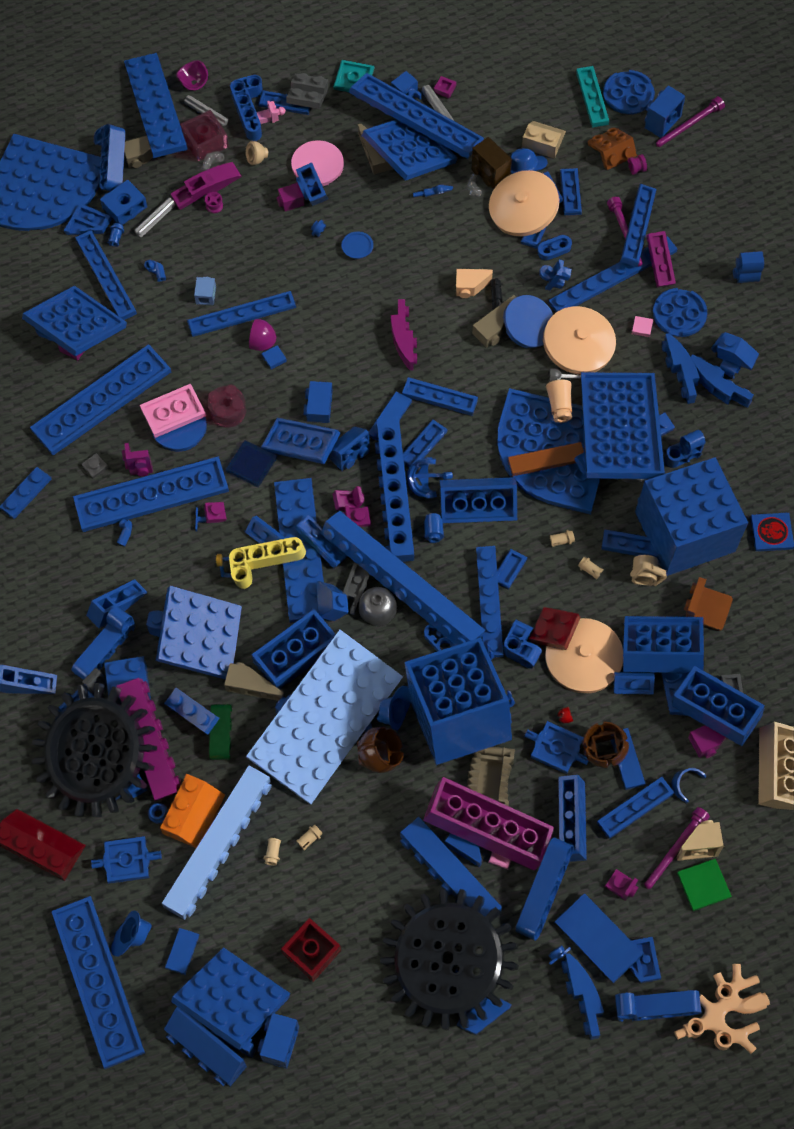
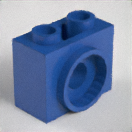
[296,162,328,206]
[100,180,147,225]

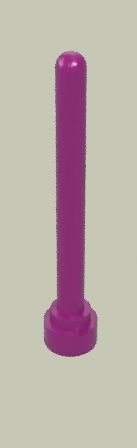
[656,96,725,147]
[607,197,642,267]
[645,807,710,889]

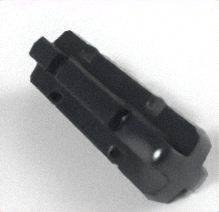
[490,278,502,310]

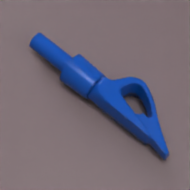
[413,185,453,197]

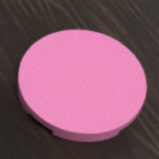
[291,141,344,186]

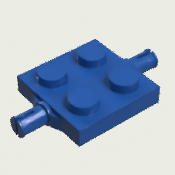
[525,721,589,774]
[91,836,162,884]

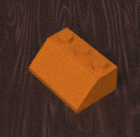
[160,774,225,848]

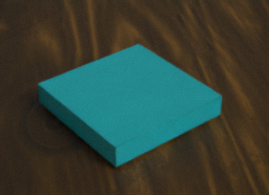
[333,60,375,92]

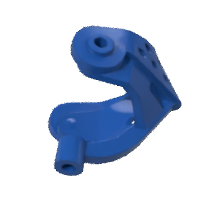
[407,457,453,498]

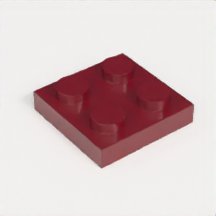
[529,607,580,650]

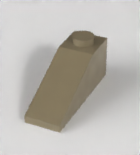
[358,124,393,174]
[124,136,153,168]
[472,295,516,348]
[224,662,284,701]

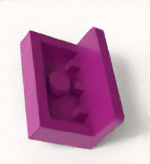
[122,443,153,476]

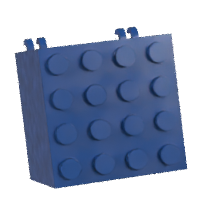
[635,457,748,576]
[405,637,515,765]

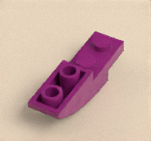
[171,162,242,210]
[391,299,417,370]

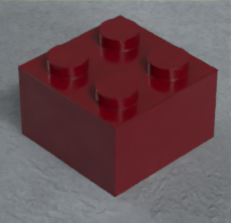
[281,918,341,982]

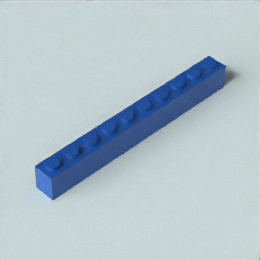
[321,511,485,645]

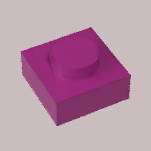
[434,76,456,98]
[204,502,226,523]

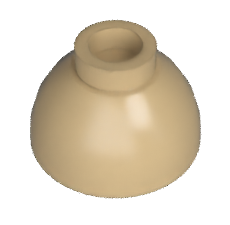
[246,141,268,166]

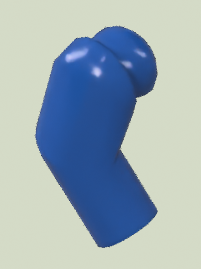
[144,260,166,282]
[117,519,132,546]

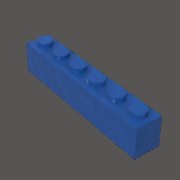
[400,817,502,917]

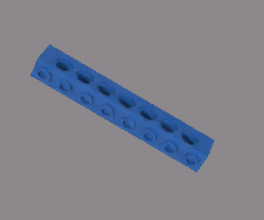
[373,417,414,562]

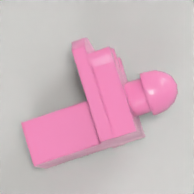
[256,101,286,124]

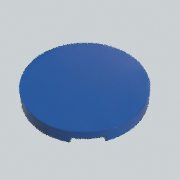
[603,70,655,114]
[653,288,707,337]
[503,295,553,348]
[151,417,207,452]

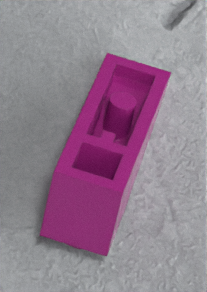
[688,725,726,758]

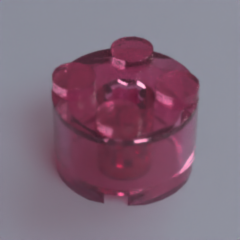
[208,385,246,428]

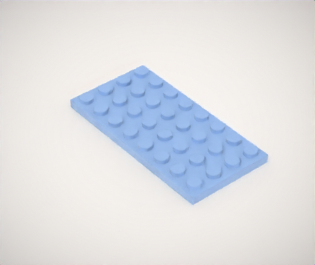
[246,630,403,805]

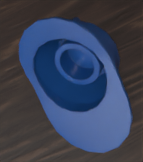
[510,148,548,174]
[377,686,411,730]
[110,911,152,957]

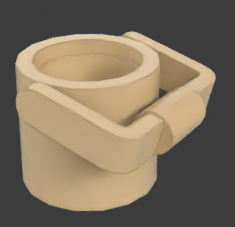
[630,555,667,586]

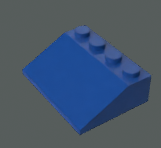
[623,616,704,673]

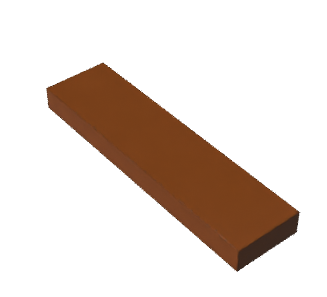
[508,442,584,476]

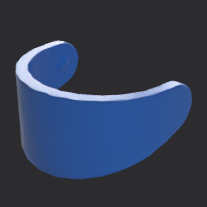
[671,768,706,803]

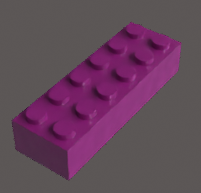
[423,777,554,871]

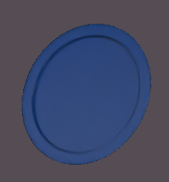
[341,231,373,259]

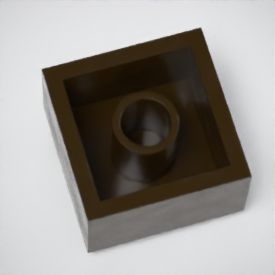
[471,137,512,189]

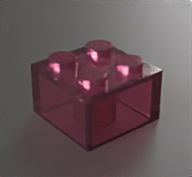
[180,110,229,161]

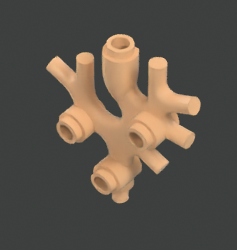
[674,964,770,1054]

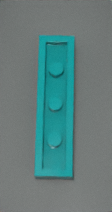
[576,66,609,128]

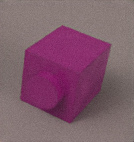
[276,183,305,211]

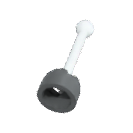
[548,368,581,383]

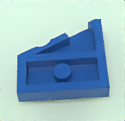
[64,203,112,235]
[629,937,662,983]
[457,999,512,1035]

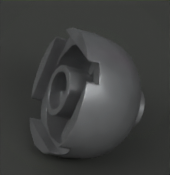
[358,587,397,626]

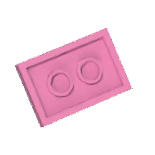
[140,384,206,438]

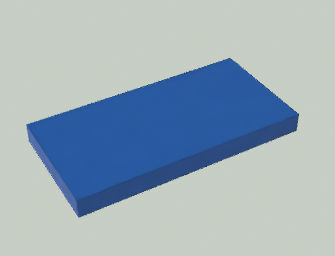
[261,418,340,464]
[555,893,643,983]

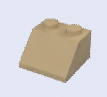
[522,121,566,159]
[677,820,723,861]

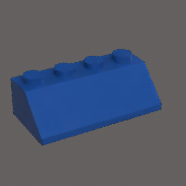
[440,477,517,523]
[164,1006,247,1087]

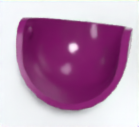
[176,60,208,90]
[249,319,277,351]

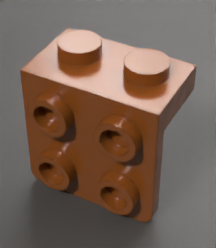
[588,128,637,170]
[684,577,733,631]

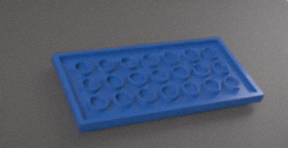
[581,372,665,479]

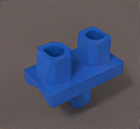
[539,259,572,290]

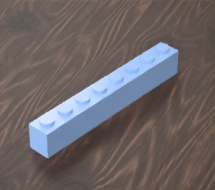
[162,766,272,920]

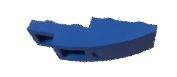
[662,333,700,404]
[691,354,754,408]
[562,953,604,1040]

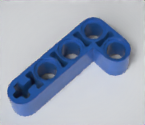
[230,75,263,141]
[94,124,125,192]
[71,606,135,680]
[615,990,702,1022]

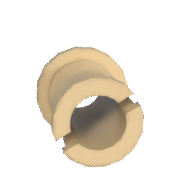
[550,530,575,547]
[578,557,604,580]
[296,825,322,851]
[263,838,281,866]

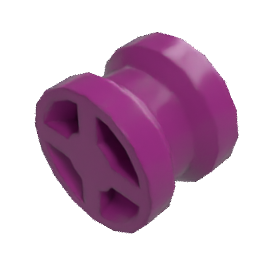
[628,154,647,175]
[205,192,223,213]

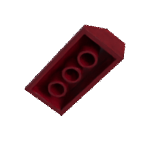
[0,809,86,881]

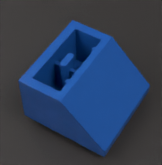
[328,426,370,471]

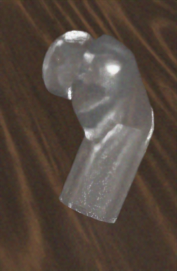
[201,151,224,171]
[466,174,482,198]

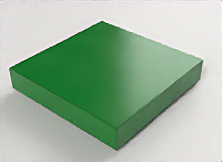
[677,859,732,911]

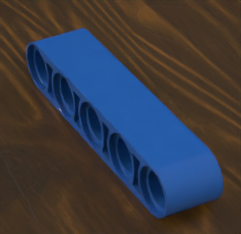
[516,837,574,940]

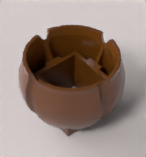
[582,722,629,768]
[357,727,404,773]

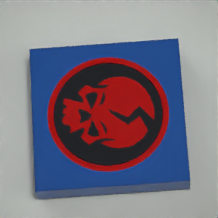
[751,513,794,552]

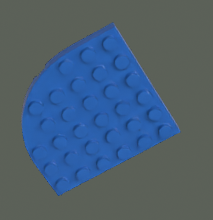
[0,134,101,231]
[497,388,600,514]

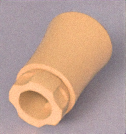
[546,380,572,423]

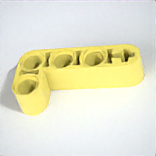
[229,537,306,589]

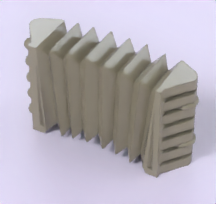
[467,746,515,806]

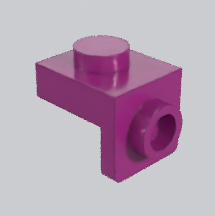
[333,486,364,511]

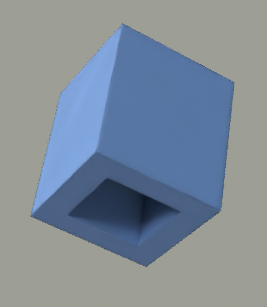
[194,277,216,305]

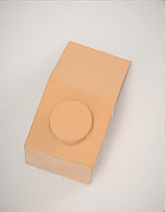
[456,269,493,298]

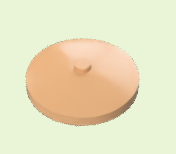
[489,170,559,236]
[543,306,616,375]
[545,618,623,693]

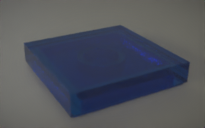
[226,440,277,488]

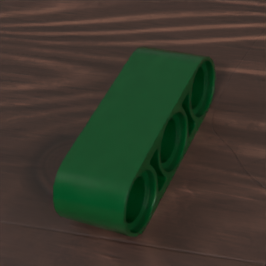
[209,704,232,760]

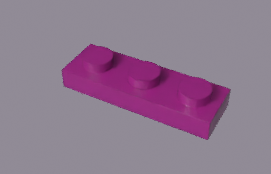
[646,231,676,288]

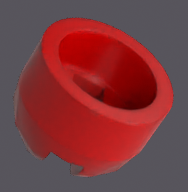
[557,707,573,723]

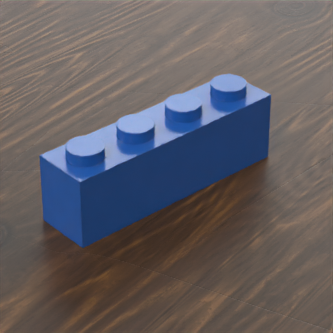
[559,775,587,862]

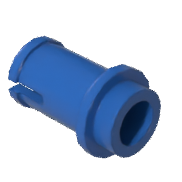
[108,223,124,247]

